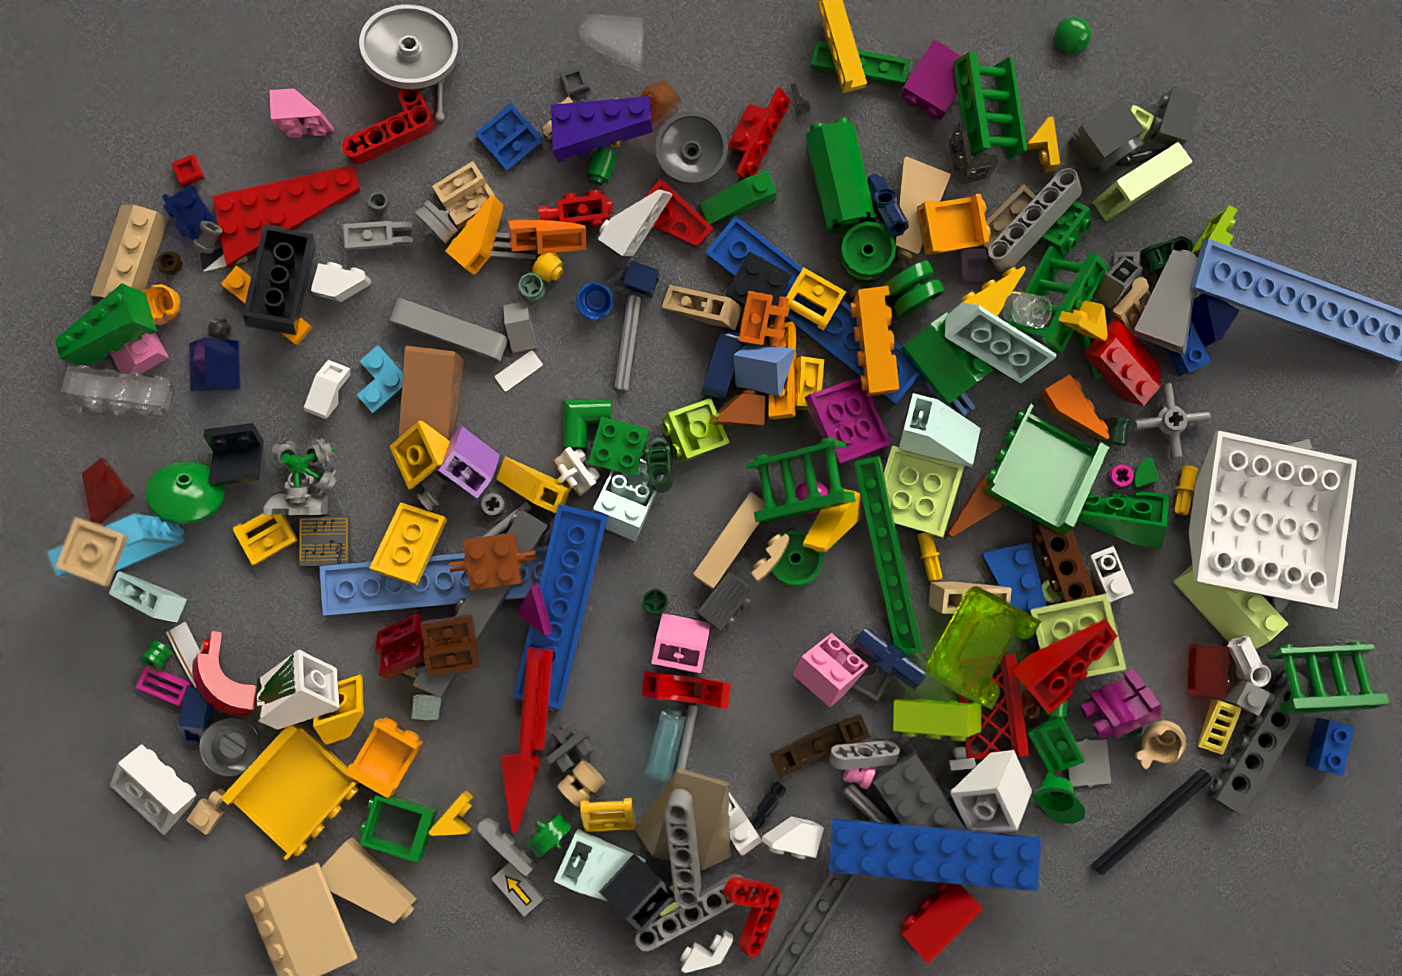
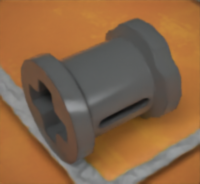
[192,221,222,253]

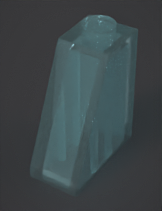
[645,709,686,782]

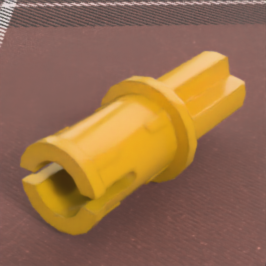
[1174,465,1199,516]
[916,532,942,581]

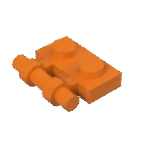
[738,291,790,347]

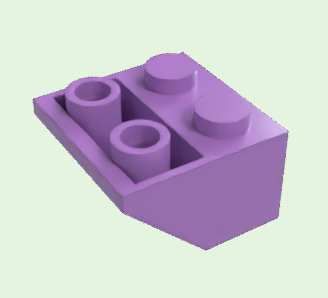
[437,426,500,499]

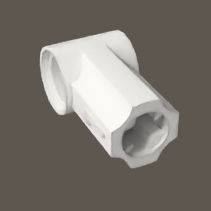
[1227,635,1271,687]

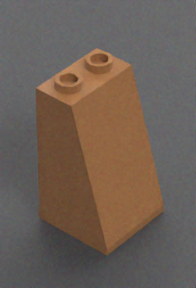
[399,346,464,441]

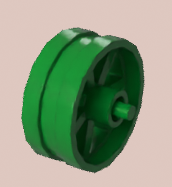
[525,812,572,859]

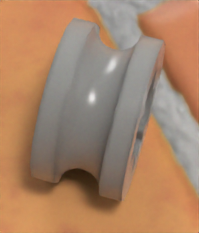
[417,488,440,511]
[481,493,505,516]

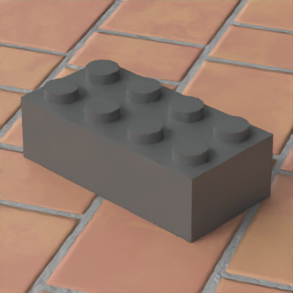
[873,749,968,830]

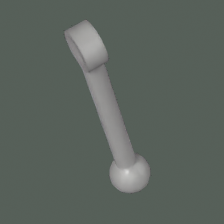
[435,78,445,122]

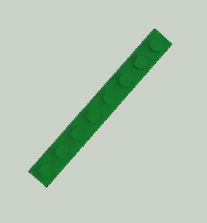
[854,456,923,654]

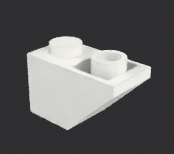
[311,262,372,302]
[1089,546,1133,602]
[761,816,824,859]

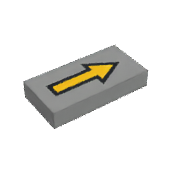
[491,862,544,917]

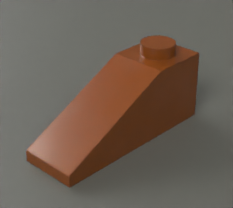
[945,471,1007,538]

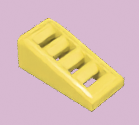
[1197,699,1241,755]

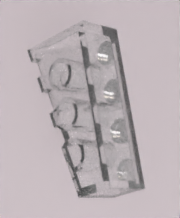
[60,365,175,417]

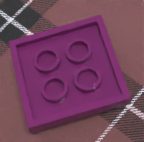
[804,378,891,465]

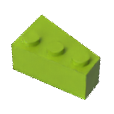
[893,699,981,741]

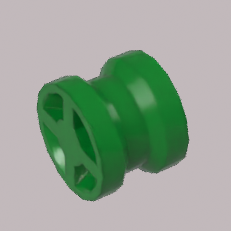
[139,640,173,671]

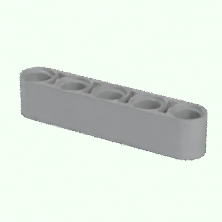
[988,168,1082,272]
[389,298,509,361]
[665,789,702,909]
[635,874,744,951]

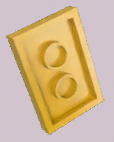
[370,502,447,586]

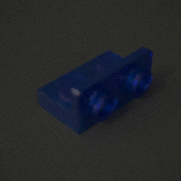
[162,184,218,240]

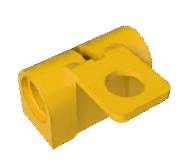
[795,356,824,411]

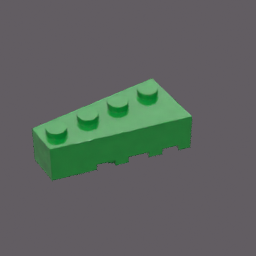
[55,283,157,367]

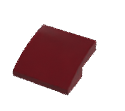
[375,613,425,680]

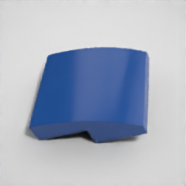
[475,103,543,171]

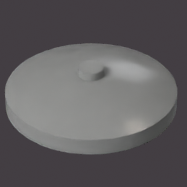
[359,5,458,89]

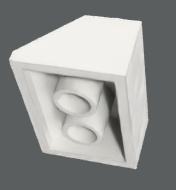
[109,744,197,835]

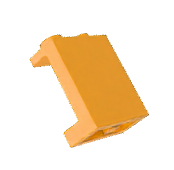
[917,194,990,255]
[344,717,424,798]

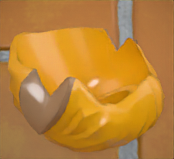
[141,284,181,325]

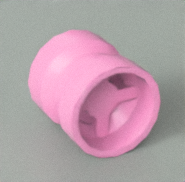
[843,767,876,790]

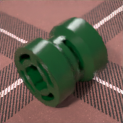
[643,589,668,614]

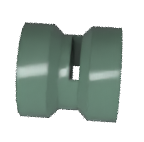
[519,273,546,302]

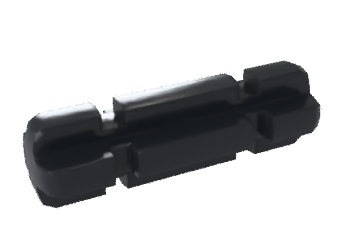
[750,782,786,828]

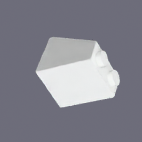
[951,750,1032,832]

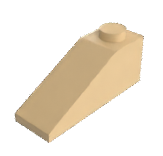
[662,285,743,331]
[928,582,1012,614]

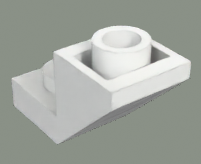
[304,360,350,419]
[729,792,762,856]
[680,930,733,973]

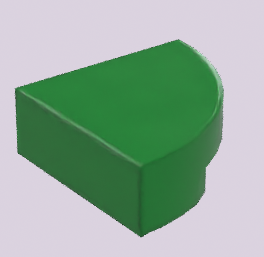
[1132,457,1160,488]

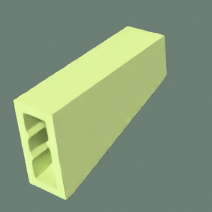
[1092,142,1193,221]

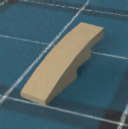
[692,492,764,590]

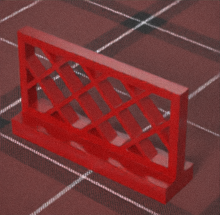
[519,647,554,762]
[954,653,1029,759]

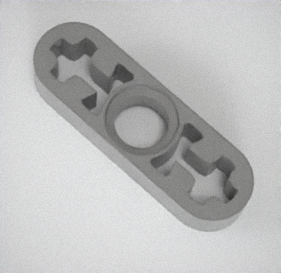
[829,741,900,770]

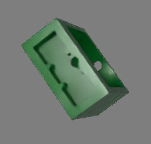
[359,794,438,863]

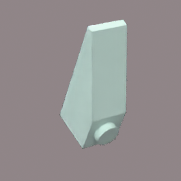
[109,571,187,622]

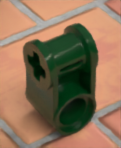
[1140,236,1193,274]
[645,443,673,493]

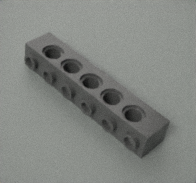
[1208,669,1314,816]

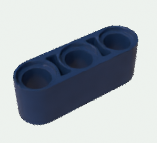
[701,328,743,402]

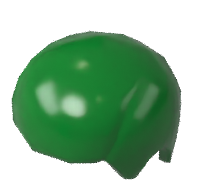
[1054,17,1091,55]

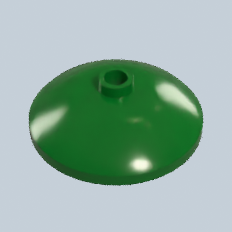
[145,461,225,524]

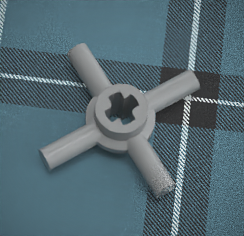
[1134,383,1210,458]

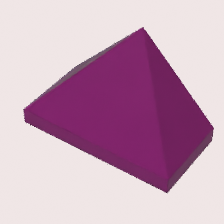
[517,582,552,635]

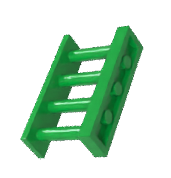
[953,52,1028,159]
[1007,246,1108,353]
[745,437,856,522]
[1268,641,1390,714]

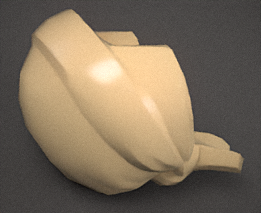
[1135,721,1186,769]

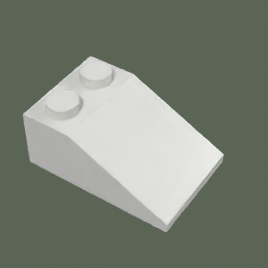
[598,190,672,256]

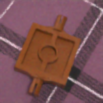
[449,533,536,591]

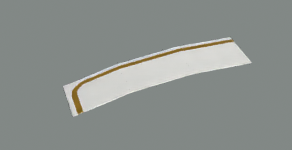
[166,622,201,688]

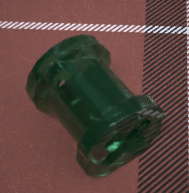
[1106,417,1133,446]

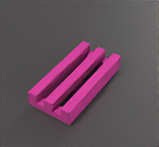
[135,666,193,707]

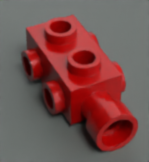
[538,190,613,228]

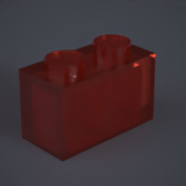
[1187,644,1231,697]

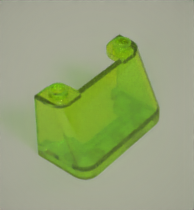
[926,586,1041,709]

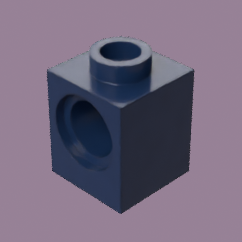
[621,260,660,298]

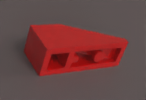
[501,751,540,833]

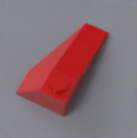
[1011,619,1118,714]

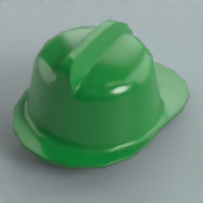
[1033,772,1086,824]

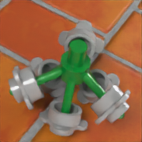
[271,439,336,505]

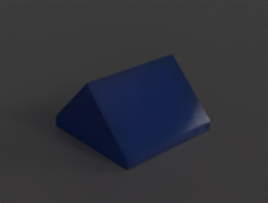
[1191,293,1240,348]
[189,337,241,392]

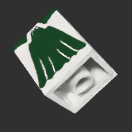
[257,650,339,729]

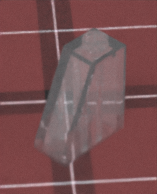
[580,14,645,74]

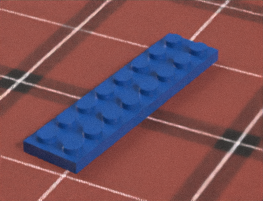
[513,504,608,709]
[829,818,1041,892]

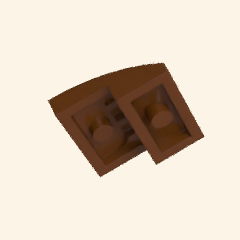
[420,614,479,676]

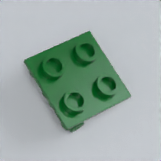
[588,416,649,476]

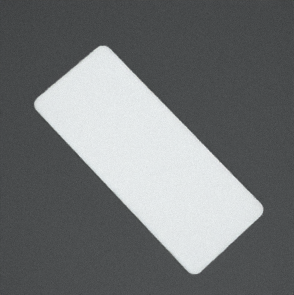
[495,350,543,391]

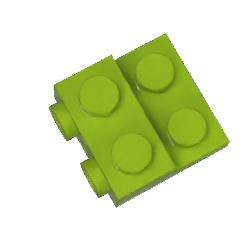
[1192,205,1238,258]
[661,398,730,463]

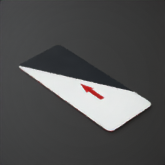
[199,248,248,271]

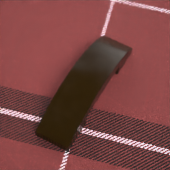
[769,713,871,778]

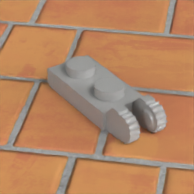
[343,221,413,250]
[477,818,536,876]

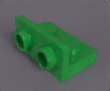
[1039,201,1093,257]

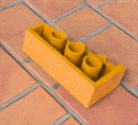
[850,286,899,396]

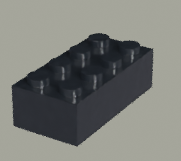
[243,224,315,335]

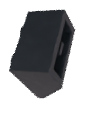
[599,854,675,935]

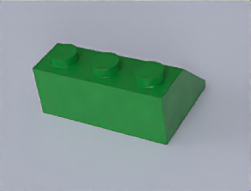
[901,312,993,405]

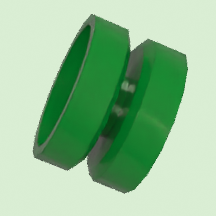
[839,221,896,283]
[883,260,946,318]
[768,530,823,588]

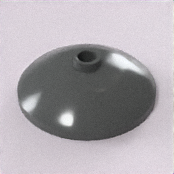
[655,111,728,184]

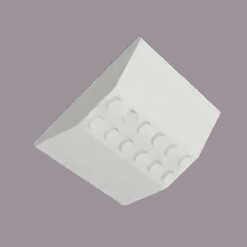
[1189,431,1357,609]

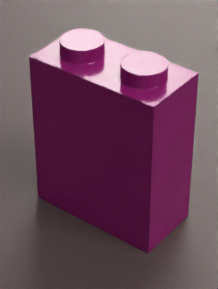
[901,39,961,120]

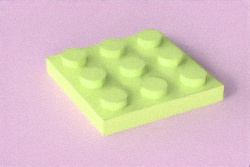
[884,446,965,538]
[1031,593,1126,677]

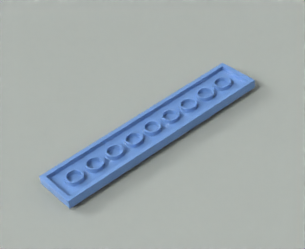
[1190,239,1402,364]
[319,546,548,616]

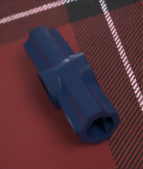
[867,174,909,237]
[853,627,927,690]

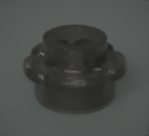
[208,318,232,341]

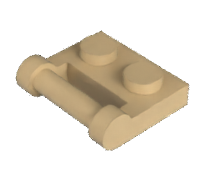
[1113,277,1151,337]

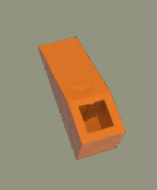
[1039,374,1110,441]

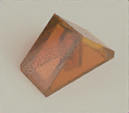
[639,80,681,124]

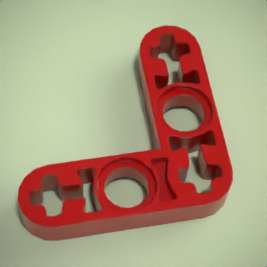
[723,877,781,958]

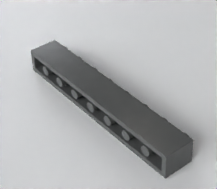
[414,510,550,698]

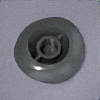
[199,718,259,776]

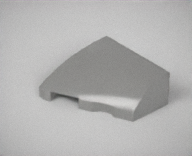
[263,494,328,515]

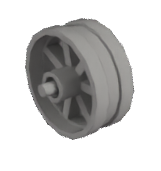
[414,200,459,244]

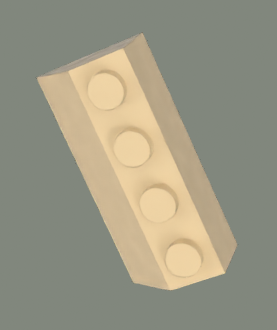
[91,205,168,299]

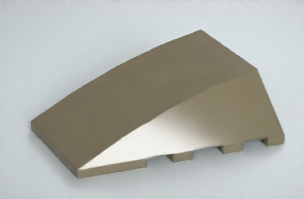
[634,768,731,870]

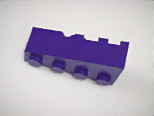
[551,96,653,163]

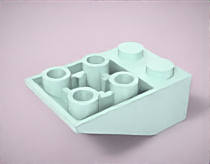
[899,393,981,467]
[593,459,664,542]
[554,829,646,901]

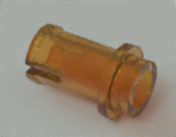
[1021,689,1040,718]

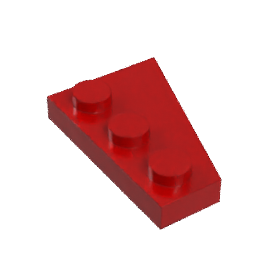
[643,179,714,247]

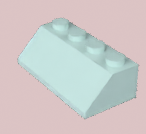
[945,302,1056,383]

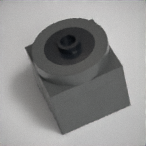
[1068,98,1145,175]

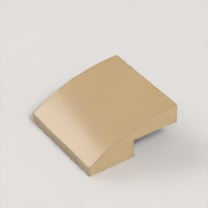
[432,161,495,230]

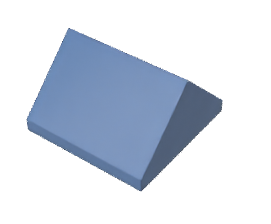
[733,343,795,396]

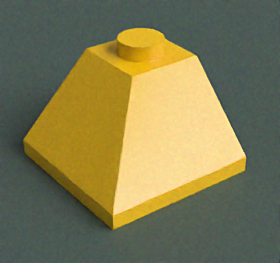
[313,674,364,745]

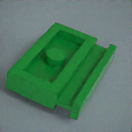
[1028,716,1085,774]

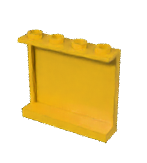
[221,722,360,860]

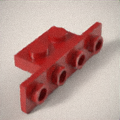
[728,87,791,180]

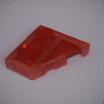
[82,458,134,525]

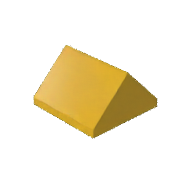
[389,421,450,489]

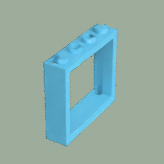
[47,514,185,577]

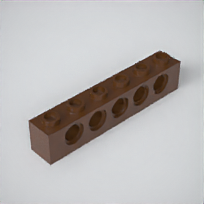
[1032,523,1096,604]

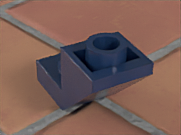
[178,687,215,746]

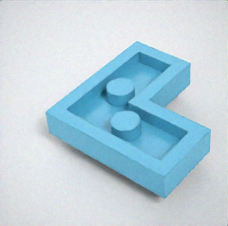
[357,345,403,414]

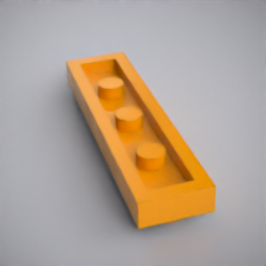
[221,265,313,346]
[769,321,796,420]

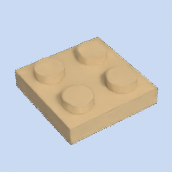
[55,517,129,586]

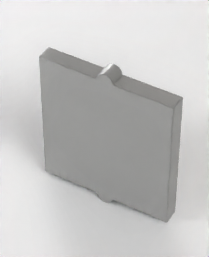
[1067,738,1111,788]

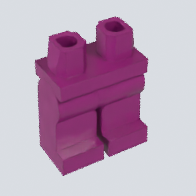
[1080,668,1162,739]

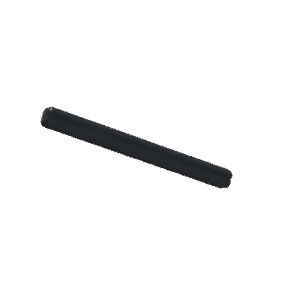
[1092,769,1212,876]

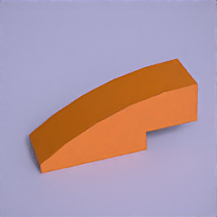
[508,220,586,254]

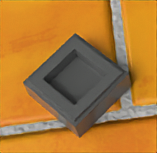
[560,66,590,98]

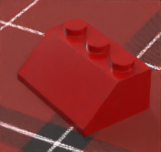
[1083,316,1160,406]
[899,882,983,964]

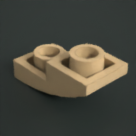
[752,534,789,583]

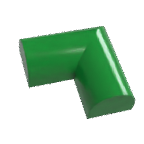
[562,400,612,449]

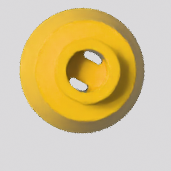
[532,253,564,282]

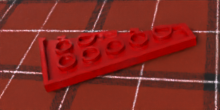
[212,165,361,268]

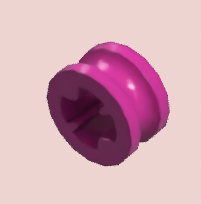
[1108,464,1134,487]

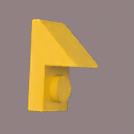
[1027,117,1060,172]
[1058,301,1108,341]
[428,790,473,836]

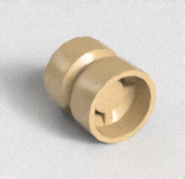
[558,760,605,808]

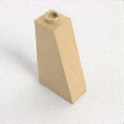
[894,156,951,260]
[321,837,416,924]

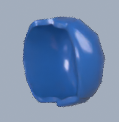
[576,282,613,320]

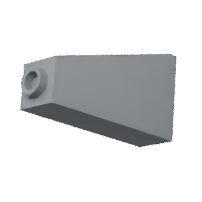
[1134,250,1198,355]

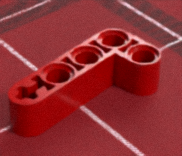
[342,88,435,165]

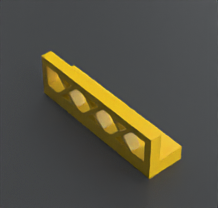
[817,0,867,93]

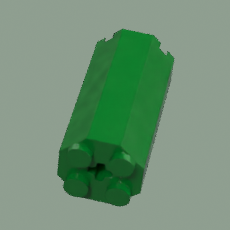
[805,117,876,234]

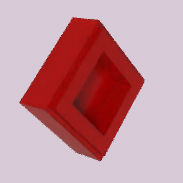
[171,154,205,187]

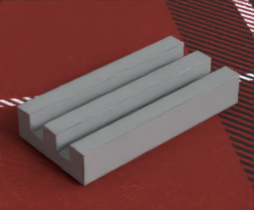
[490,232,538,261]

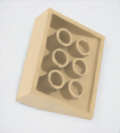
[245,863,357,976]

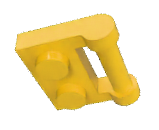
[786,267,846,331]
[233,513,298,565]
[581,798,635,832]

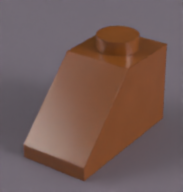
[709,390,765,428]

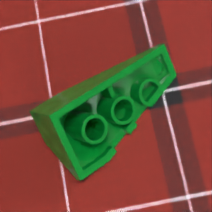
[1077,491,1169,549]

